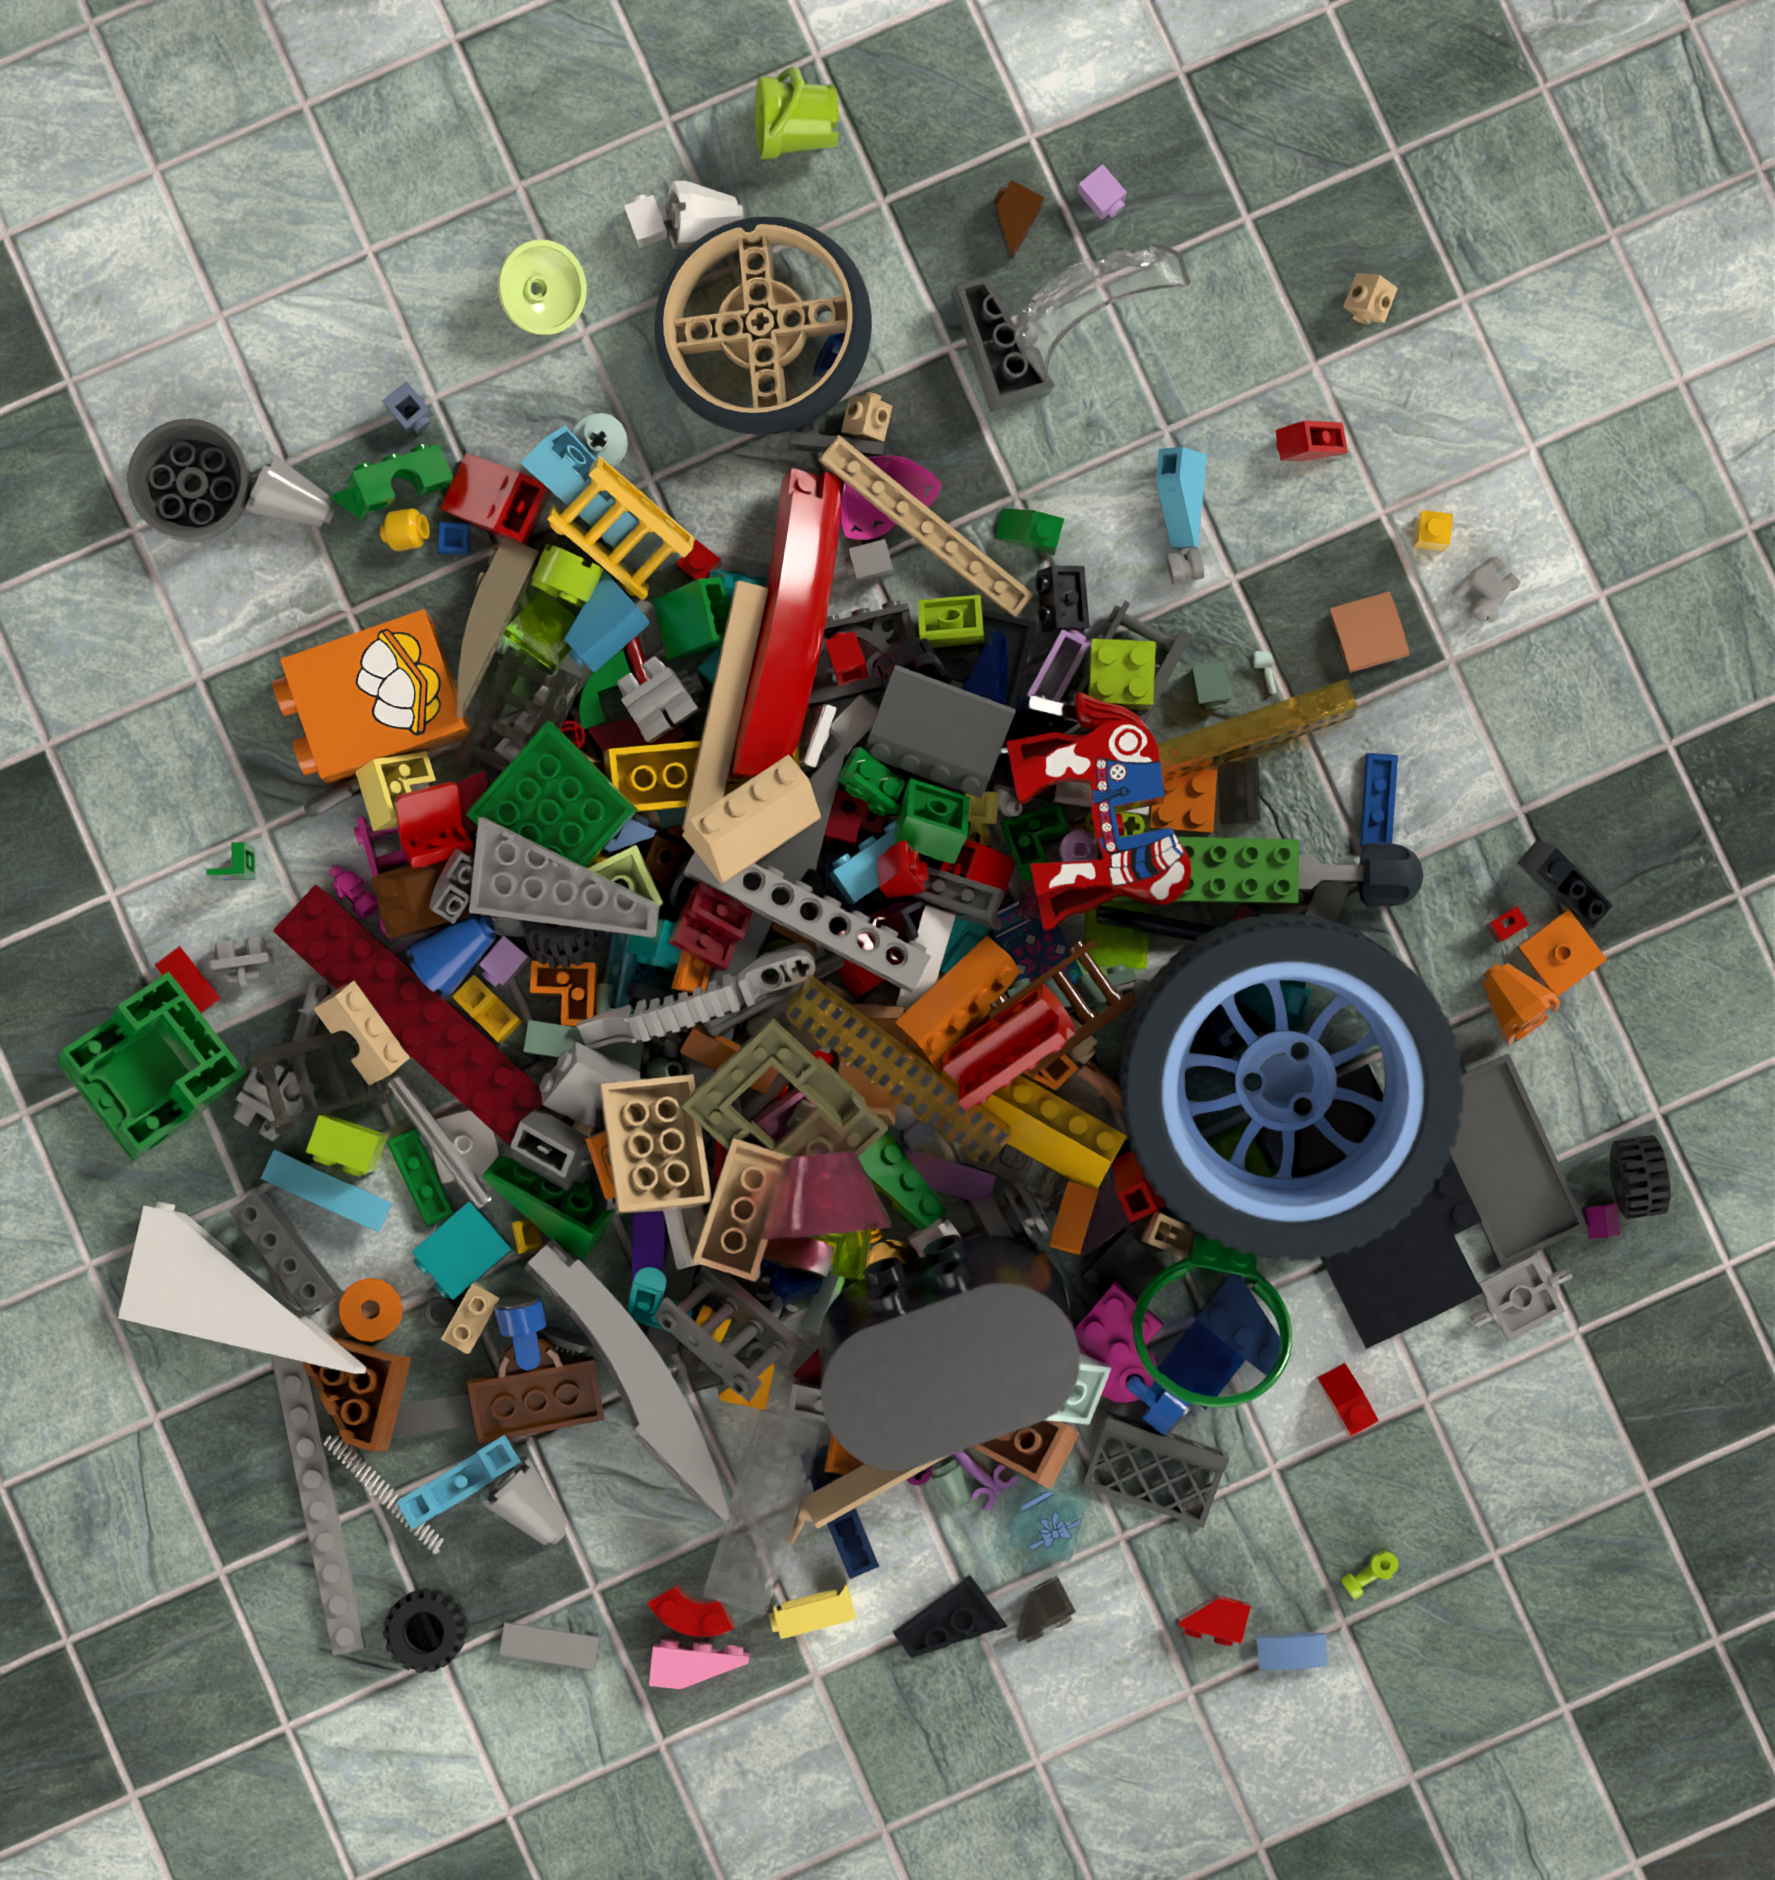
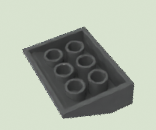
[864,665,1016,799]

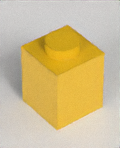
[1413,510,1453,551]

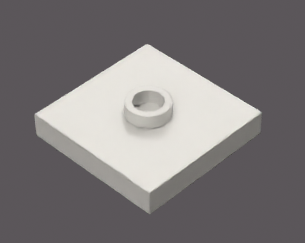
[798,704,837,769]
[432,1110,501,1184]

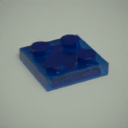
[1157,1320,1246,1410]

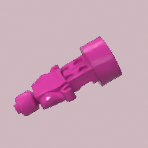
[329,865,379,919]

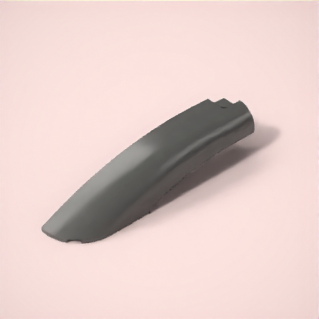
[698,745,847,1042]

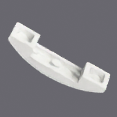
[896,905,956,1011]

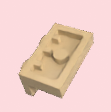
[441,1282,500,1354]

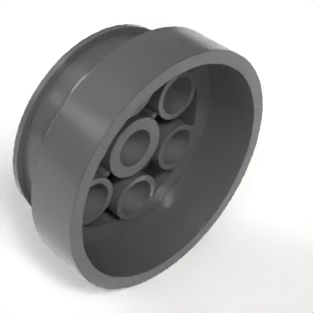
[127,419,252,542]

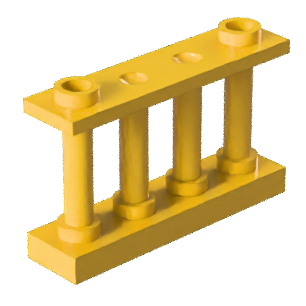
[547,456,695,601]

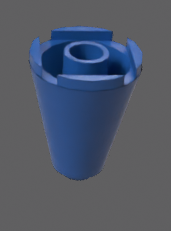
[407,914,496,997]

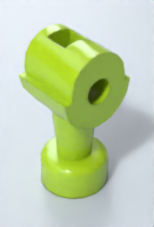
[1339,1550,1399,1600]

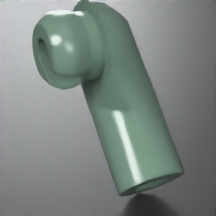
[595,984,614,1015]

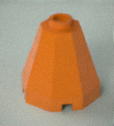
[1482,963,1561,1045]

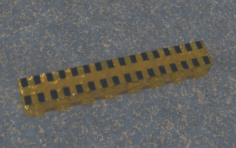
[1157,679,1358,782]
[785,975,1011,1165]

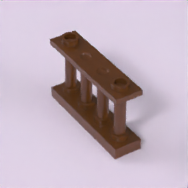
[987,939,1138,1077]

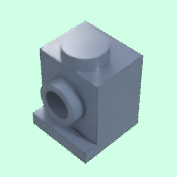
[382,381,433,434]

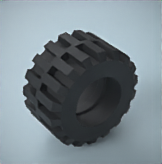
[521,920,606,969]
[1610,1135,1671,1219]
[383,1588,468,1673]

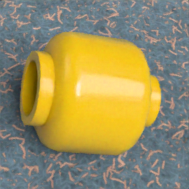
[380,508,429,551]

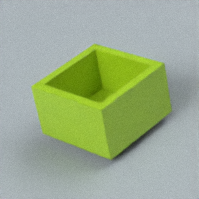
[1088,639,1156,710]
[306,1114,389,1177]

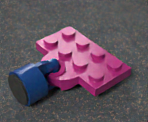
[1074,1281,1193,1435]

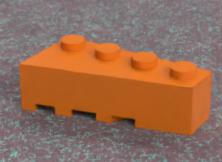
[895,936,1020,1074]

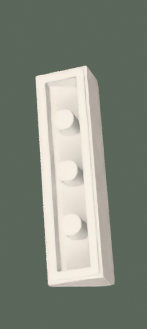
[663,1206,705,1270]

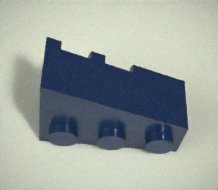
[1193,1273,1291,1376]

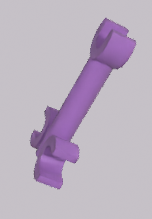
[949,1450,1017,1511]

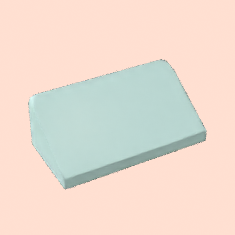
[802,1270,845,1335]

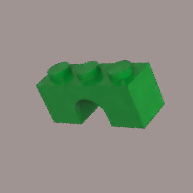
[347,444,453,516]

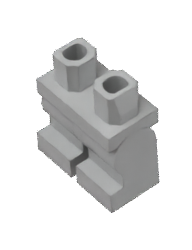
[617,656,701,744]
[233,1055,318,1141]

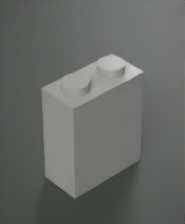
[540,1042,641,1128]

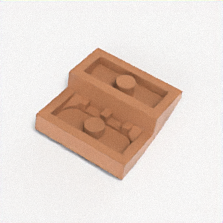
[1330,591,1409,673]

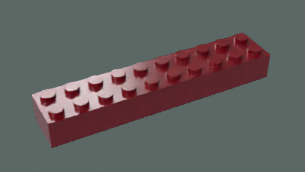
[273,884,544,1145]

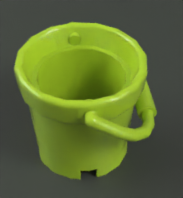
[755,67,839,160]

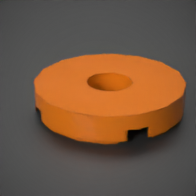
[339,1278,403,1342]

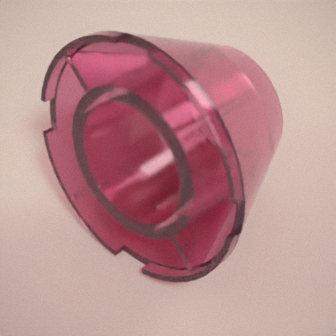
[761,1151,892,1239]

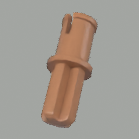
[1077,1059,1123,1112]

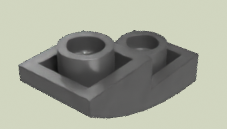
[429,848,474,924]

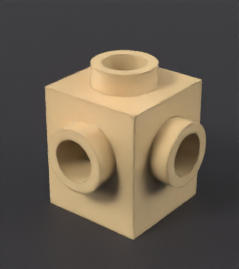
[1343,273,1398,325]
[841,392,892,442]

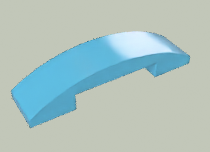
[396,1435,521,1529]

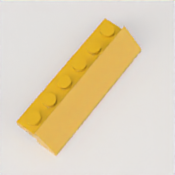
[930,1070,1127,1190]

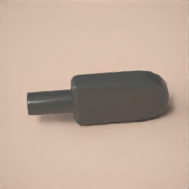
[304,776,360,817]

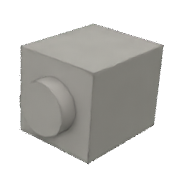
[844,539,893,584]

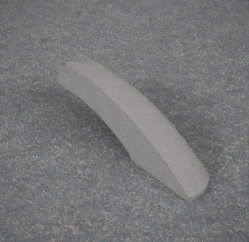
[523,1239,730,1522]

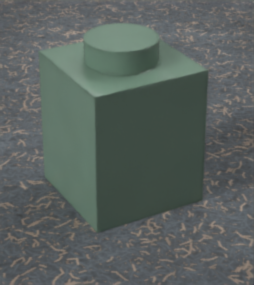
[1190,661,1230,711]

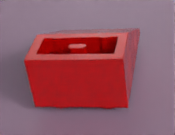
[440,453,552,546]

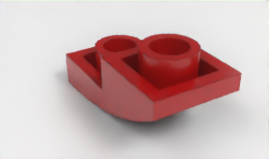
[154,945,220,1013]

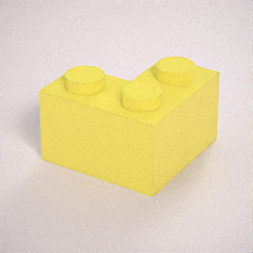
[355,751,436,831]

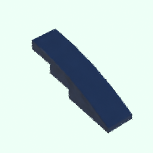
[800,1444,879,1579]

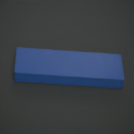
[1359,753,1398,848]

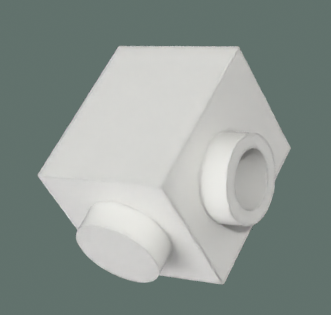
[624,195,669,248]

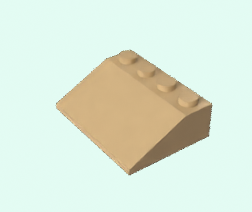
[600,1074,712,1213]

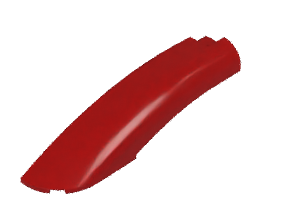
[733,468,844,777]

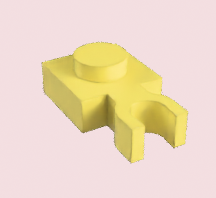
[965,791,999,846]

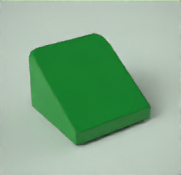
[330,488,368,523]

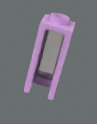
[1026,629,1090,703]

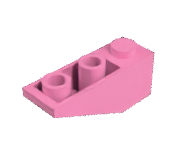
[649,1639,750,1689]

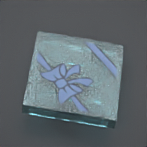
[1008,1482,1088,1563]

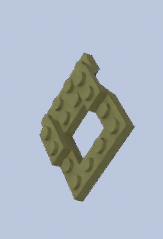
[681,1018,888,1214]

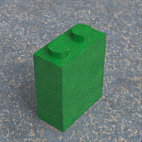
[653,577,730,660]

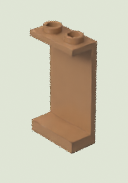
[838,1003,907,1126]

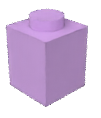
[1077,164,1127,220]
[479,936,531,987]

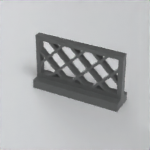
[1083,1411,1229,1528]

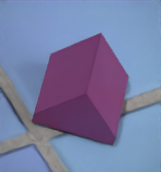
[1584,1204,1621,1239]

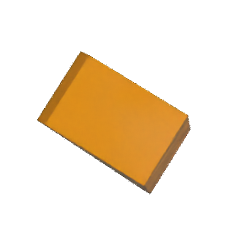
[718,1362,776,1410]

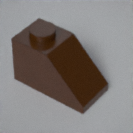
[993,180,1044,259]

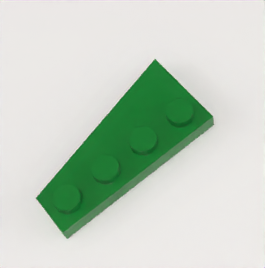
[848,1131,947,1231]

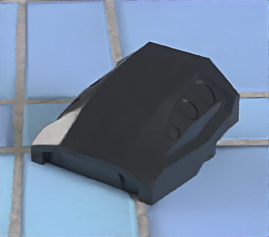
[872,638,952,693]

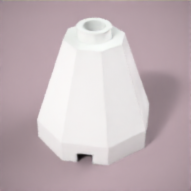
[667,181,743,250]

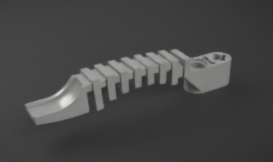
[577,943,815,1049]

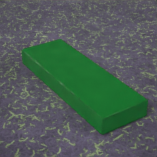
[386,1128,456,1227]

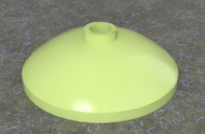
[498,240,587,335]

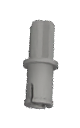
[293,982,329,1046]

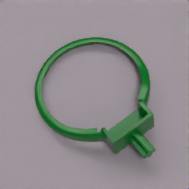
[1132,1234,1293,1408]

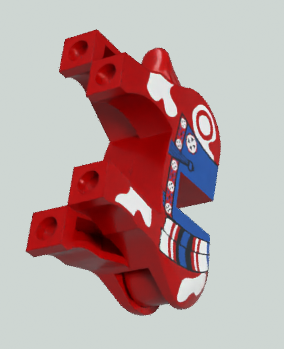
[1007,693,1191,932]

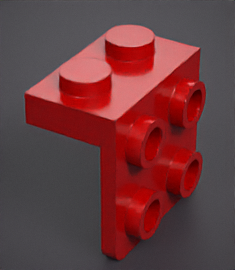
[395,782,473,869]

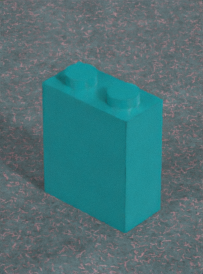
[412,1201,514,1300]

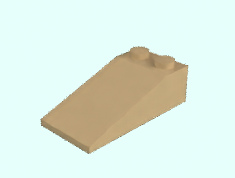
[692,1138,794,1281]

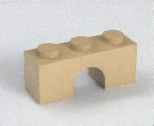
[313,981,410,1085]

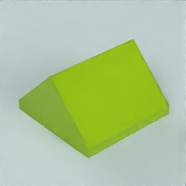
[918,595,984,648]

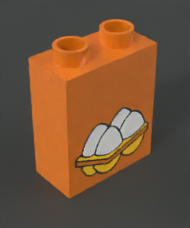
[272,609,473,786]

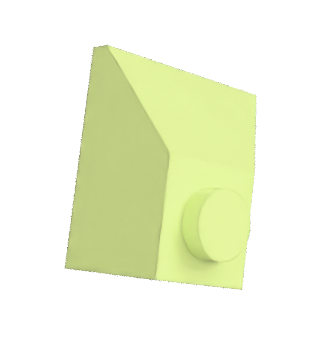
[588,845,663,906]

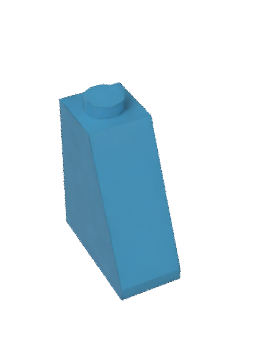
[564,572,651,673]

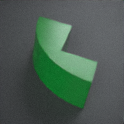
[580,650,631,733]

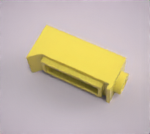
[769,1581,856,1639]

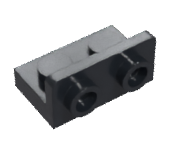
[1035,566,1090,633]

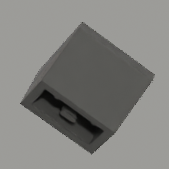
[510,1108,588,1191]

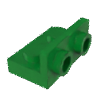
[836,747,906,816]

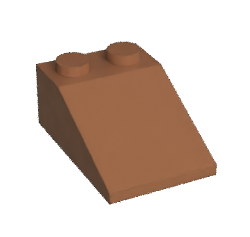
[972,1420,1080,1489]

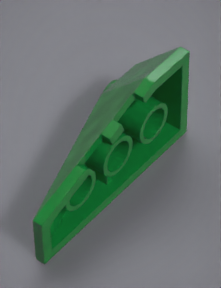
[482,1155,617,1260]

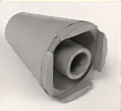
[244,453,336,527]
[480,1456,567,1545]

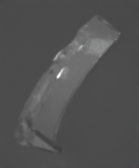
[1015,244,1191,383]

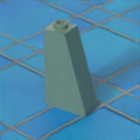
[524,1020,651,1071]

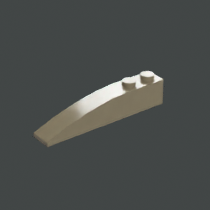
[456,537,539,719]

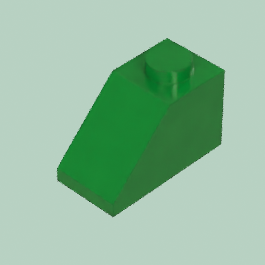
[994,508,1065,555]

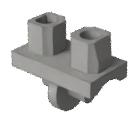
[210,936,273,990]

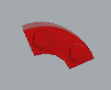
[647,1583,735,1637]

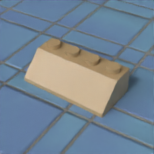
[682,755,821,885]

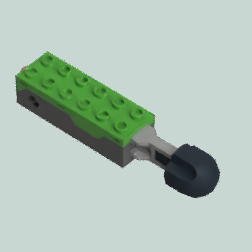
[1098,836,1424,907]

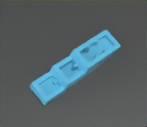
[261,1150,392,1232]

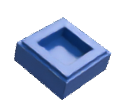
[437,522,471,556]

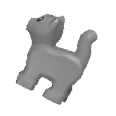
[1452,556,1520,623]

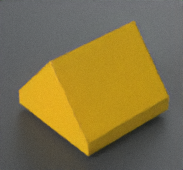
[510,1219,544,1255]

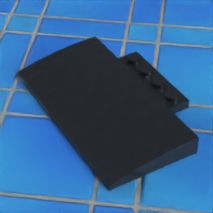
[1258,1064,1483,1349]

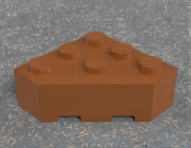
[302,1336,412,1452]

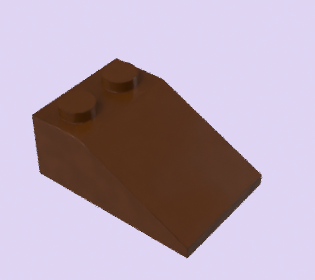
[371,853,481,939]

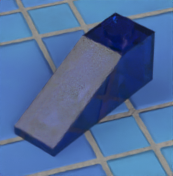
[963,630,1008,706]

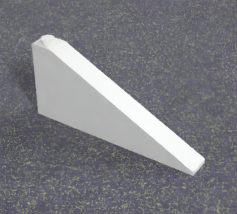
[118,1201,366,1374]

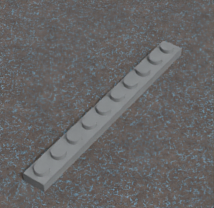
[271,1354,366,1656]

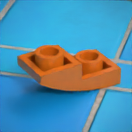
[1049,1181,1099,1255]

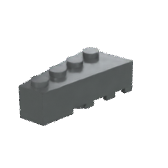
[951,276,1055,412]

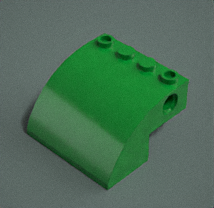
[56,972,245,1162]

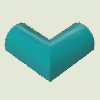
[626,1267,694,1333]

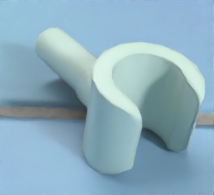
[1254,651,1277,694]

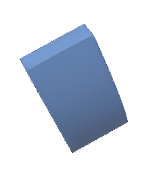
[1257,1632,1328,1670]

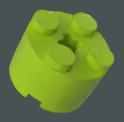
[531,544,604,609]

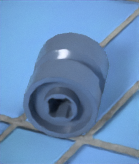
[888,1092,942,1152]

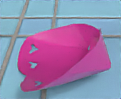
[841,455,941,540]

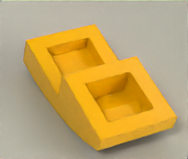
[452,975,523,1044]

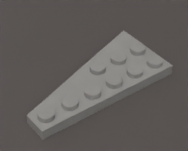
[469,817,659,937]

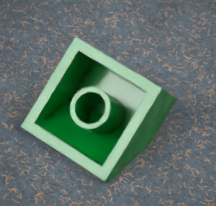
[894,778,970,864]

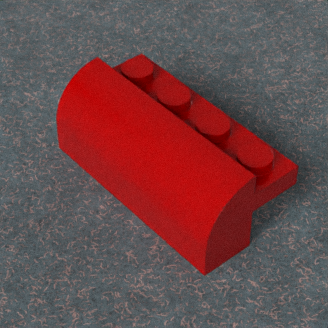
[943,983,1075,1111]

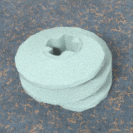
[573,413,628,467]

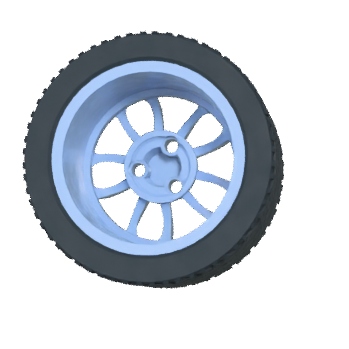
[1120,913,1464,1261]

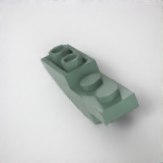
[1006,964,1137,1009]

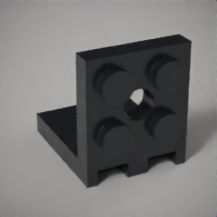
[992,694,1081,802]

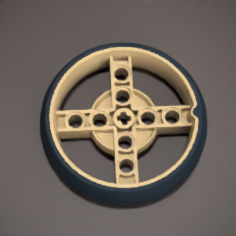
[654,216,872,435]

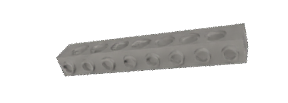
[683,852,931,993]

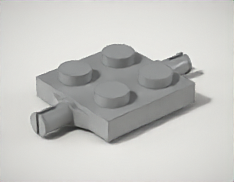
[1470,1254,1573,1340]

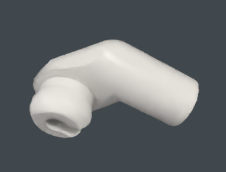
[993,788,1023,817]

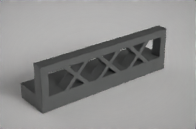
[895,866,1005,931]

